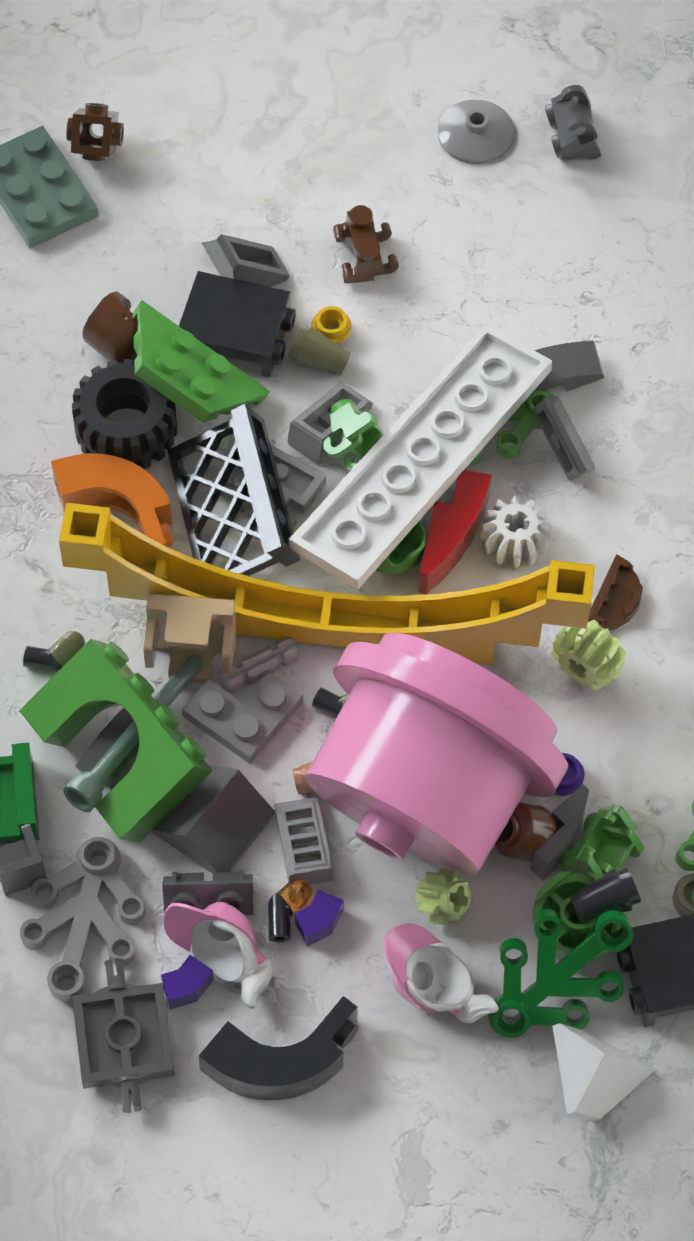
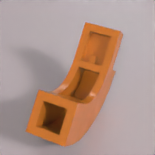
[51,453,173,547]

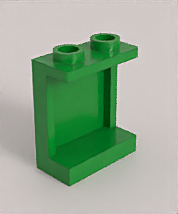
[0,742,40,845]

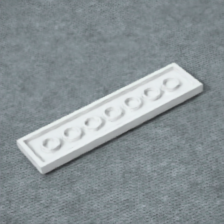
[289,324,552,590]

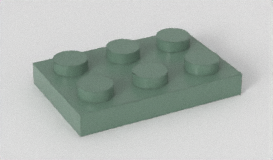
[0,126,99,249]

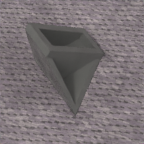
[202,234,290,287]

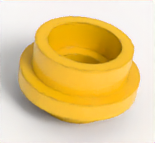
[311,306,351,344]

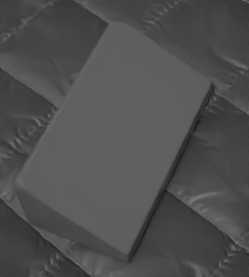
[533,396,595,481]

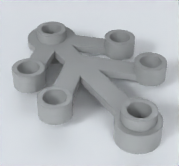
[20,837,146,1001]

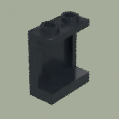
[179,271,296,378]
[616,914,694,1027]

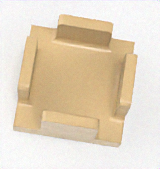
[143,593,237,683]

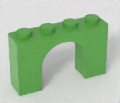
[19,639,213,843]

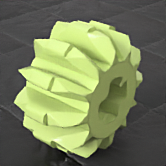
[551,620,627,690]

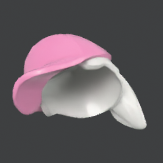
[164,902,273,1009]
[384,923,499,1023]

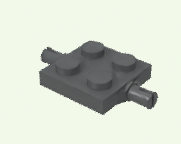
[72,958,175,1113]

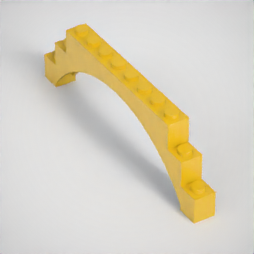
[59,503,595,665]

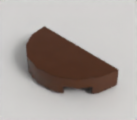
[588,554,643,630]

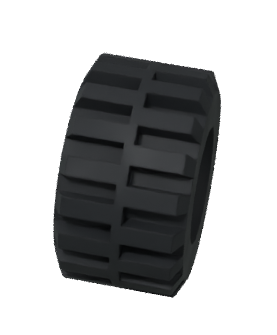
[72,359,177,469]

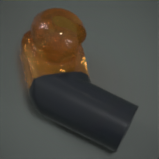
[268,879,313,943]

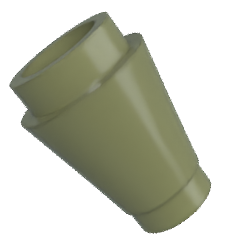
[288,327,351,375]

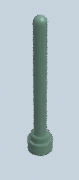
[63,655,203,812]

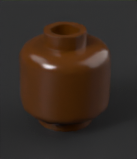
[495,802,557,862]

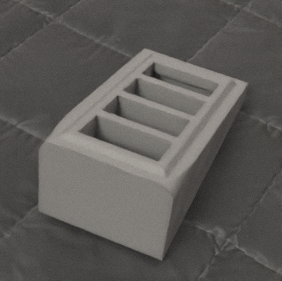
[287,382,373,463]
[274,797,333,888]

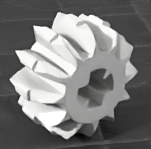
[480,495,552,569]

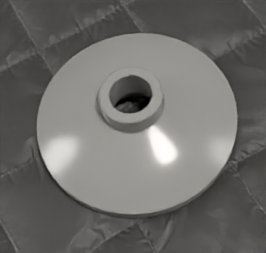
[438,100,514,164]

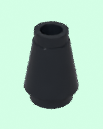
[569,868,641,922]

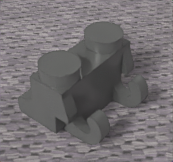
[545,85,601,160]

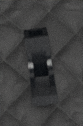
[198,996,359,1100]

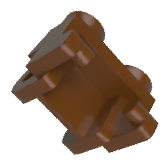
[333,205,399,284]

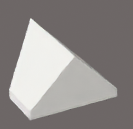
[552,1023,656,1122]

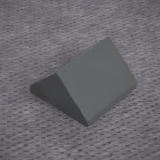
[152,765,275,874]

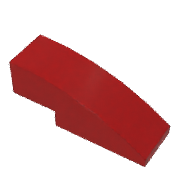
[418,470,492,595]

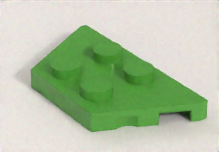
[133,300,270,423]

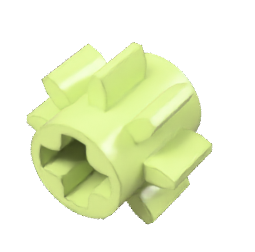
[415,868,471,926]

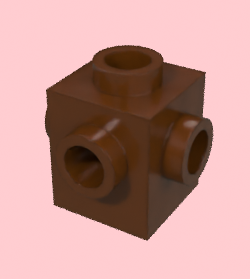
[66,103,124,161]

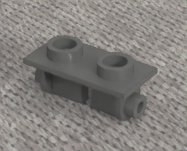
[162,870,254,915]

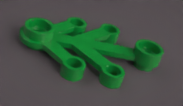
[488,909,633,1038]

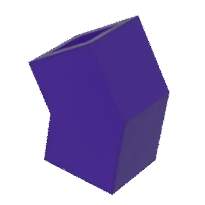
[294,889,344,947]
[161,955,214,1010]

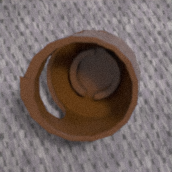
[82,291,138,365]

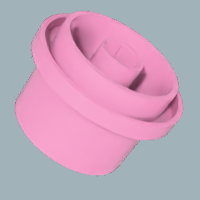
[305,633,568,876]

